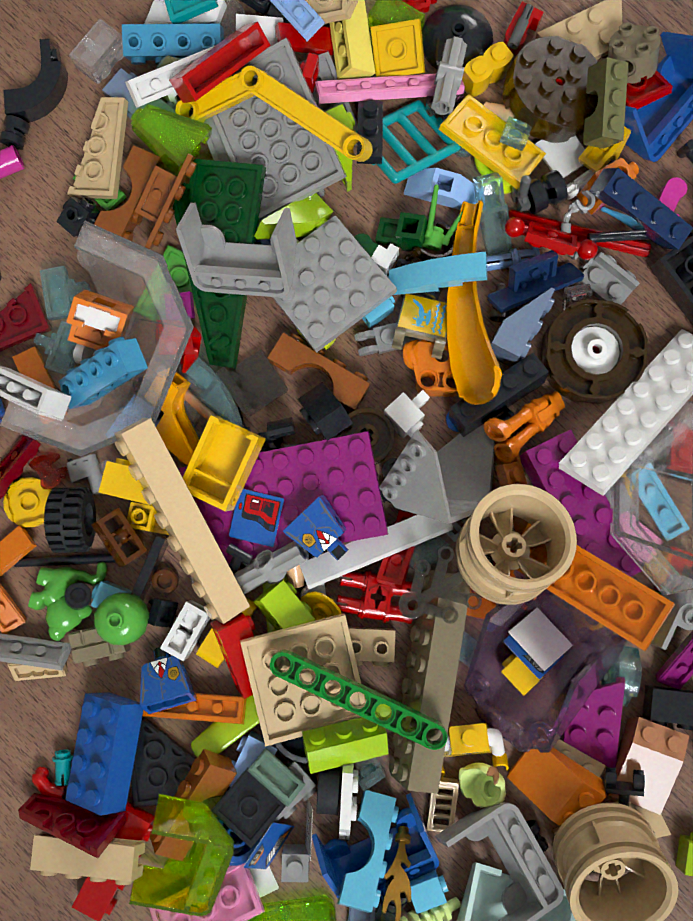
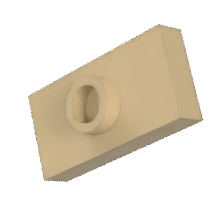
[7,663,68,681]

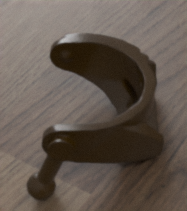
[405,222,456,262]

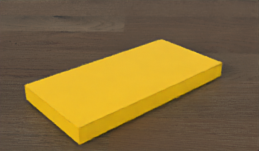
[439,94,546,189]

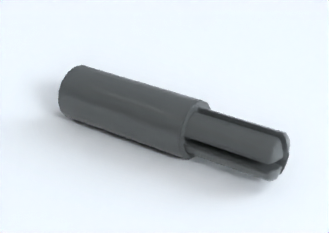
[507,4,534,50]

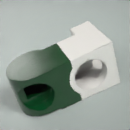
[354,233,399,276]

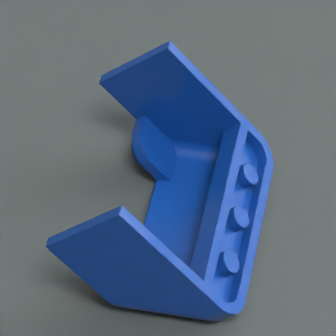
[624,31,693,162]
[312,793,440,898]

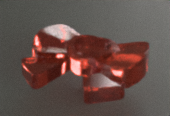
[29,452,68,490]

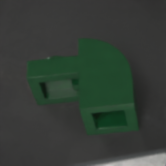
[375,212,428,251]

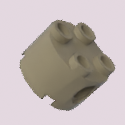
[608,22,661,83]

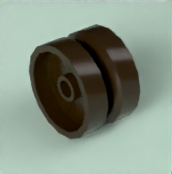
[338,408,395,465]

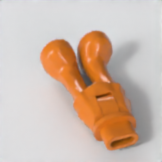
[483,391,565,463]

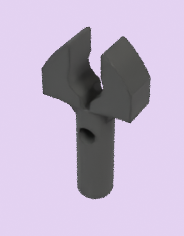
[512,175,531,212]

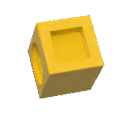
[501,654,543,696]

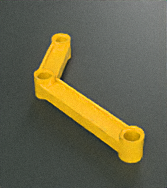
[175,66,372,162]

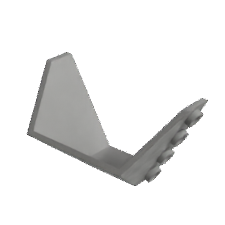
[379,424,496,524]

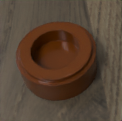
[152,568,179,594]

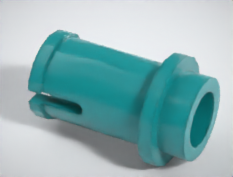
[52,749,74,786]

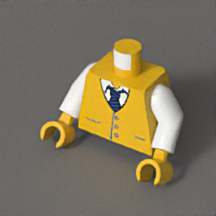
[441,723,509,777]

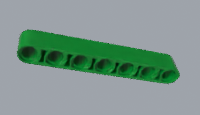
[270,649,447,750]

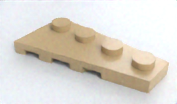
[67,97,128,199]

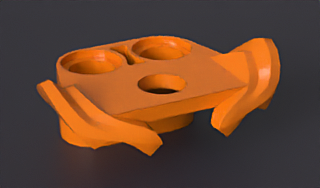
[403,339,458,397]

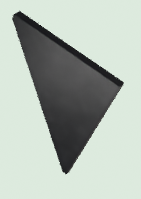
[131,716,230,808]

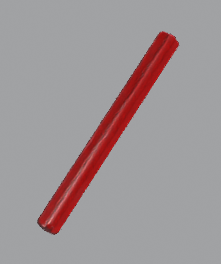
[505,209,651,257]

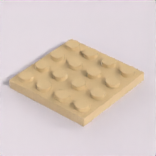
[240,613,365,747]

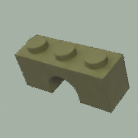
[583,57,628,149]

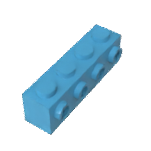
[122,24,224,65]
[58,337,148,409]

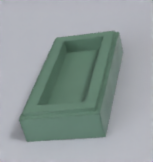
[247,748,306,807]

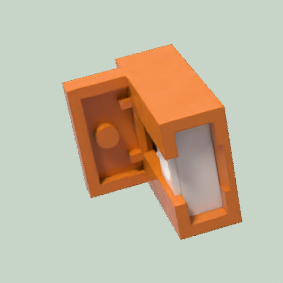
[66,290,134,350]

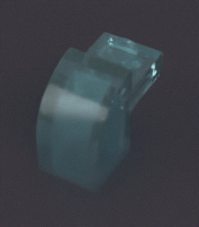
[605,644,642,707]

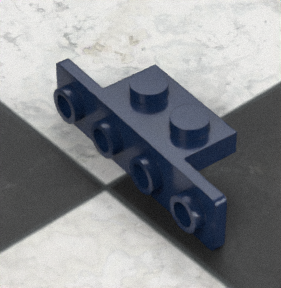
[487,250,584,313]

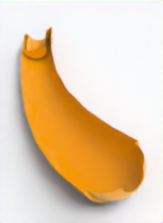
[447,200,502,405]

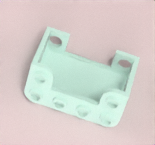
[457,862,576,921]

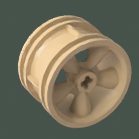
[455,484,577,605]
[552,803,678,921]

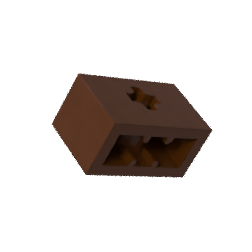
[91,507,147,567]

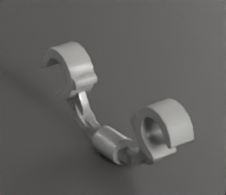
[561,190,596,269]

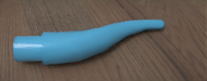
[601,207,645,230]

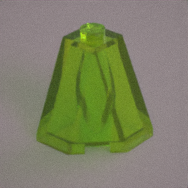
[131,104,212,176]

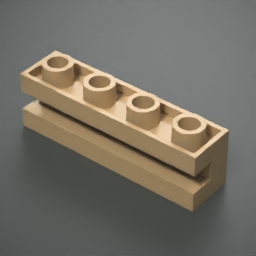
[30,832,146,885]

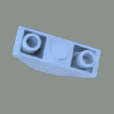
[404,168,481,210]

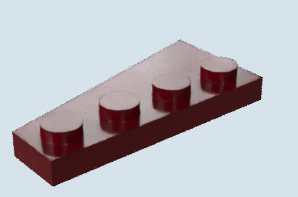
[18,793,127,859]

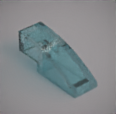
[473,172,512,256]
[186,357,245,429]

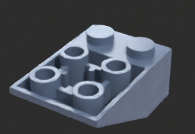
[490,288,555,367]

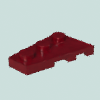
[0,283,52,352]

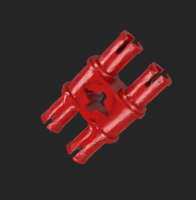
[336,570,418,624]

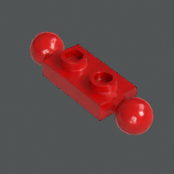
[505,217,598,260]

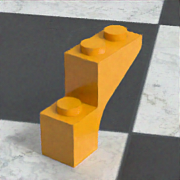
[145,368,199,465]

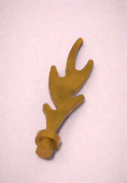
[382,826,411,921]

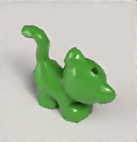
[28,562,107,641]

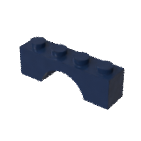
[589,168,693,250]

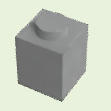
[281,844,310,882]

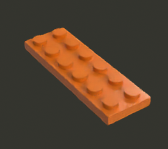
[510,523,675,651]

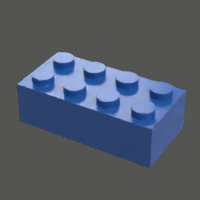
[65,692,144,815]

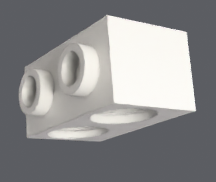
[160,600,210,661]

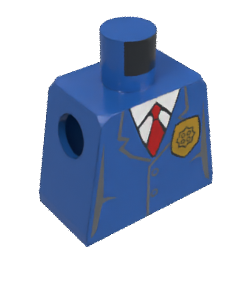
[283,494,349,560]
[140,647,197,714]

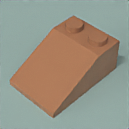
[609,717,689,815]

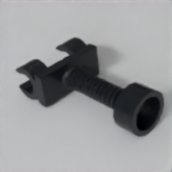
[605,767,645,807]

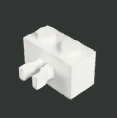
[383,390,430,438]

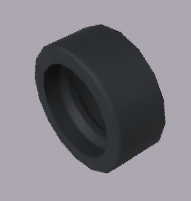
[316,766,341,815]

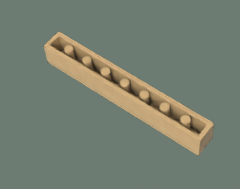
[114,418,250,624]

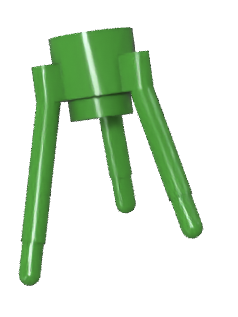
[423,184,463,251]

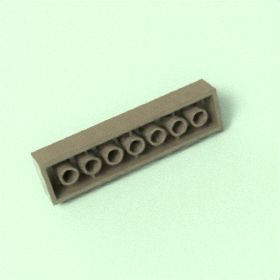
[389,569,470,794]

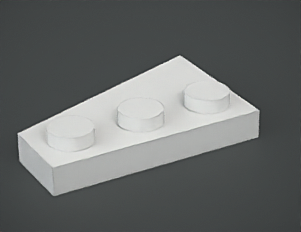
[144,0,227,24]

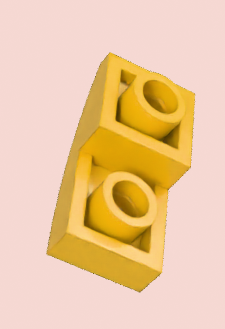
[127,502,169,535]

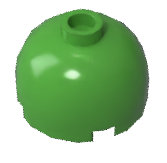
[94,592,149,645]

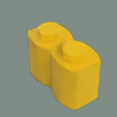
[462,42,513,97]

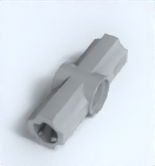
[431,36,467,115]
[233,541,309,594]

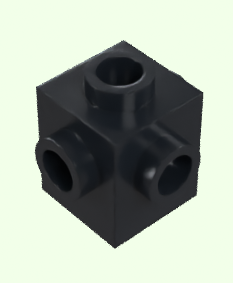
[56,196,100,238]

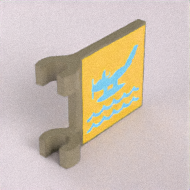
[391,294,447,359]

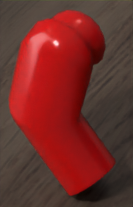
[32,767,67,799]

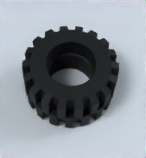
[44,487,96,553]

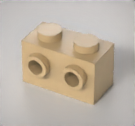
[348,626,395,667]

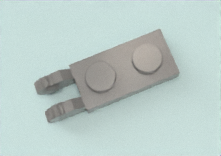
[354,322,419,356]

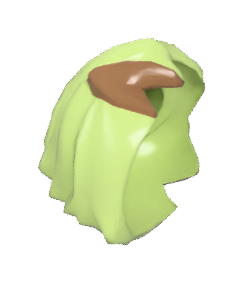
[459,763,506,808]

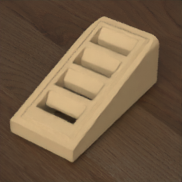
[426,777,459,832]

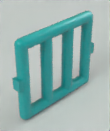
[355,100,461,184]

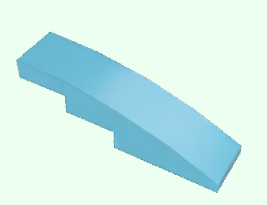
[389,252,487,295]

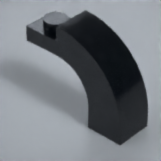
[3,38,68,123]

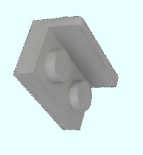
[578,252,640,305]

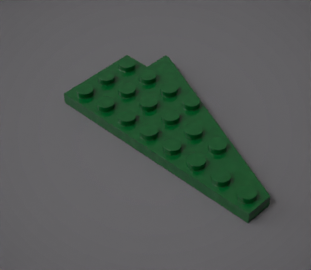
[172,159,266,369]

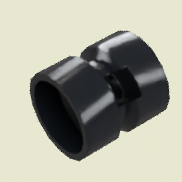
[527,170,568,214]

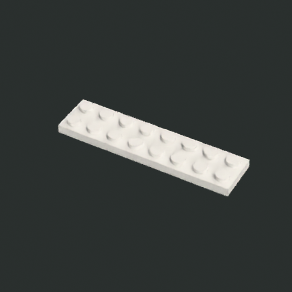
[559,329,693,496]

